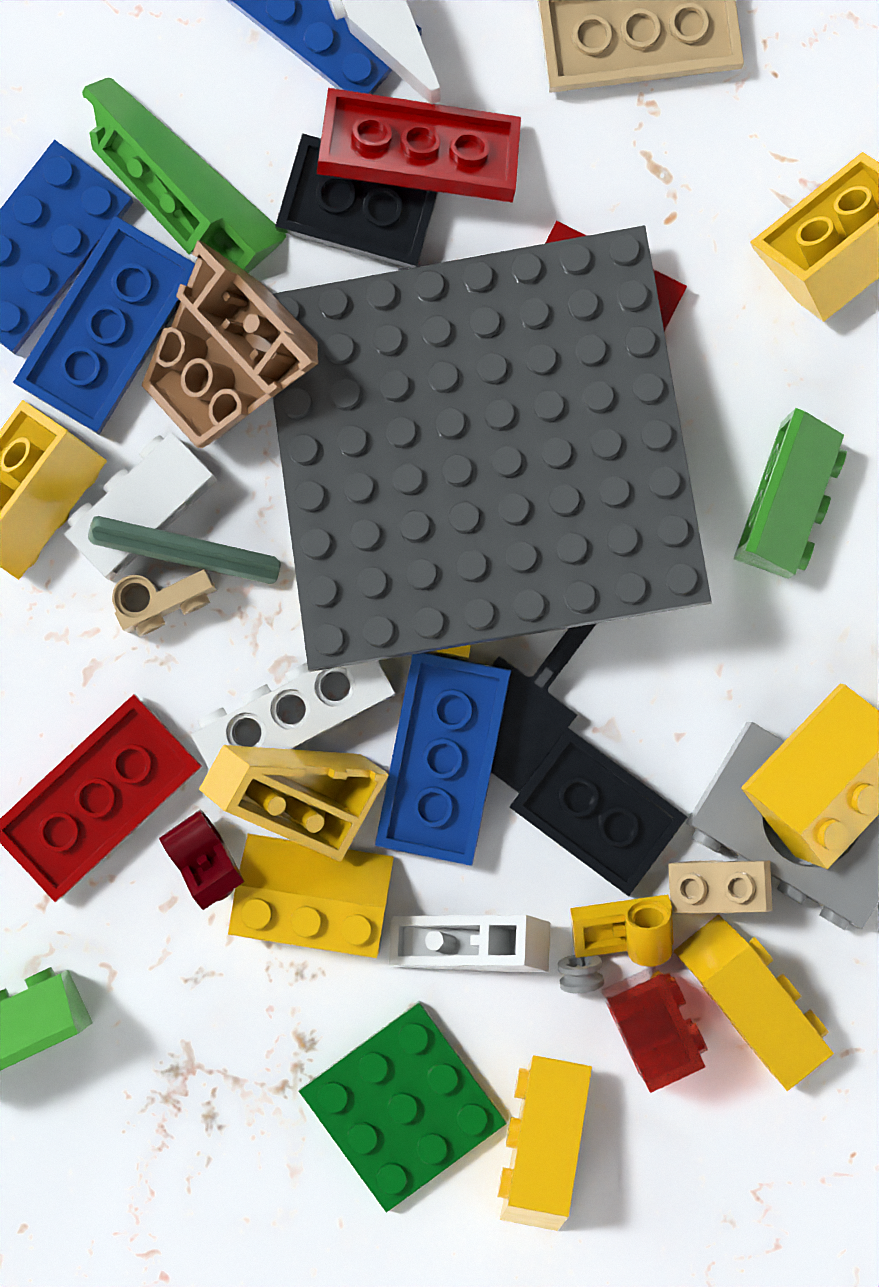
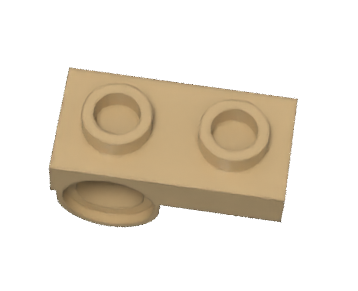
[112,569,217,637]
[668,860,773,913]

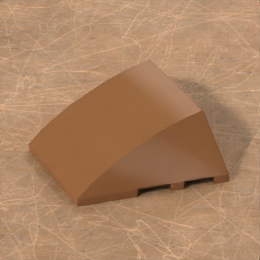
[141,240,318,449]

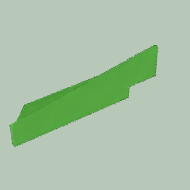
[82,77,286,273]

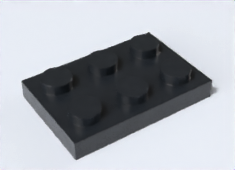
[275,133,439,268]
[509,728,688,897]

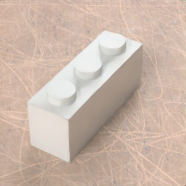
[64,432,217,581]

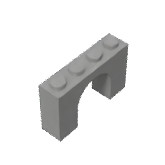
[686,722,879,931]

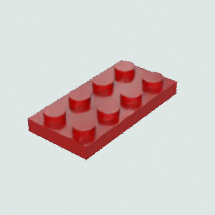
[317,88,521,203]
[0,694,203,903]

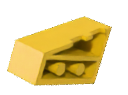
[199,745,389,862]
[673,914,834,1092]
[497,1055,592,1231]

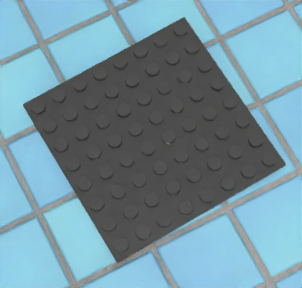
[272,225,712,672]

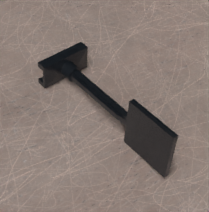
[491,623,597,793]

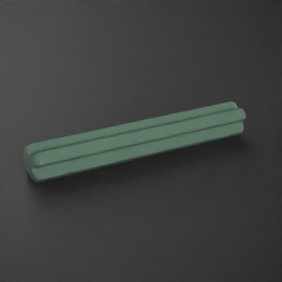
[88,516,281,584]

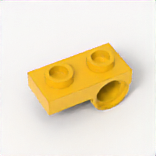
[570,894,674,967]

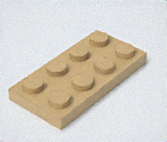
[537,0,744,93]

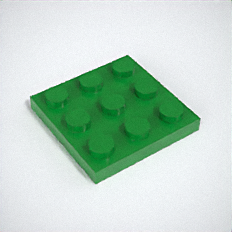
[298,1001,507,1213]

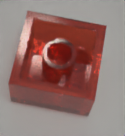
[600,966,708,1093]

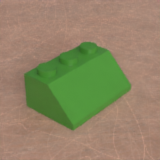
[733,408,847,579]
[0,967,93,1071]

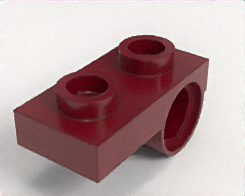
[159,809,245,910]

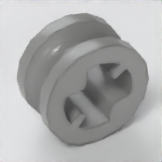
[557,955,604,993]

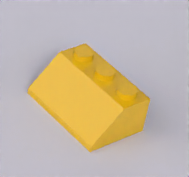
[750,152,879,322]
[0,400,107,580]
[741,683,879,870]
[228,833,394,958]

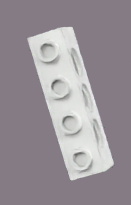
[191,660,396,770]

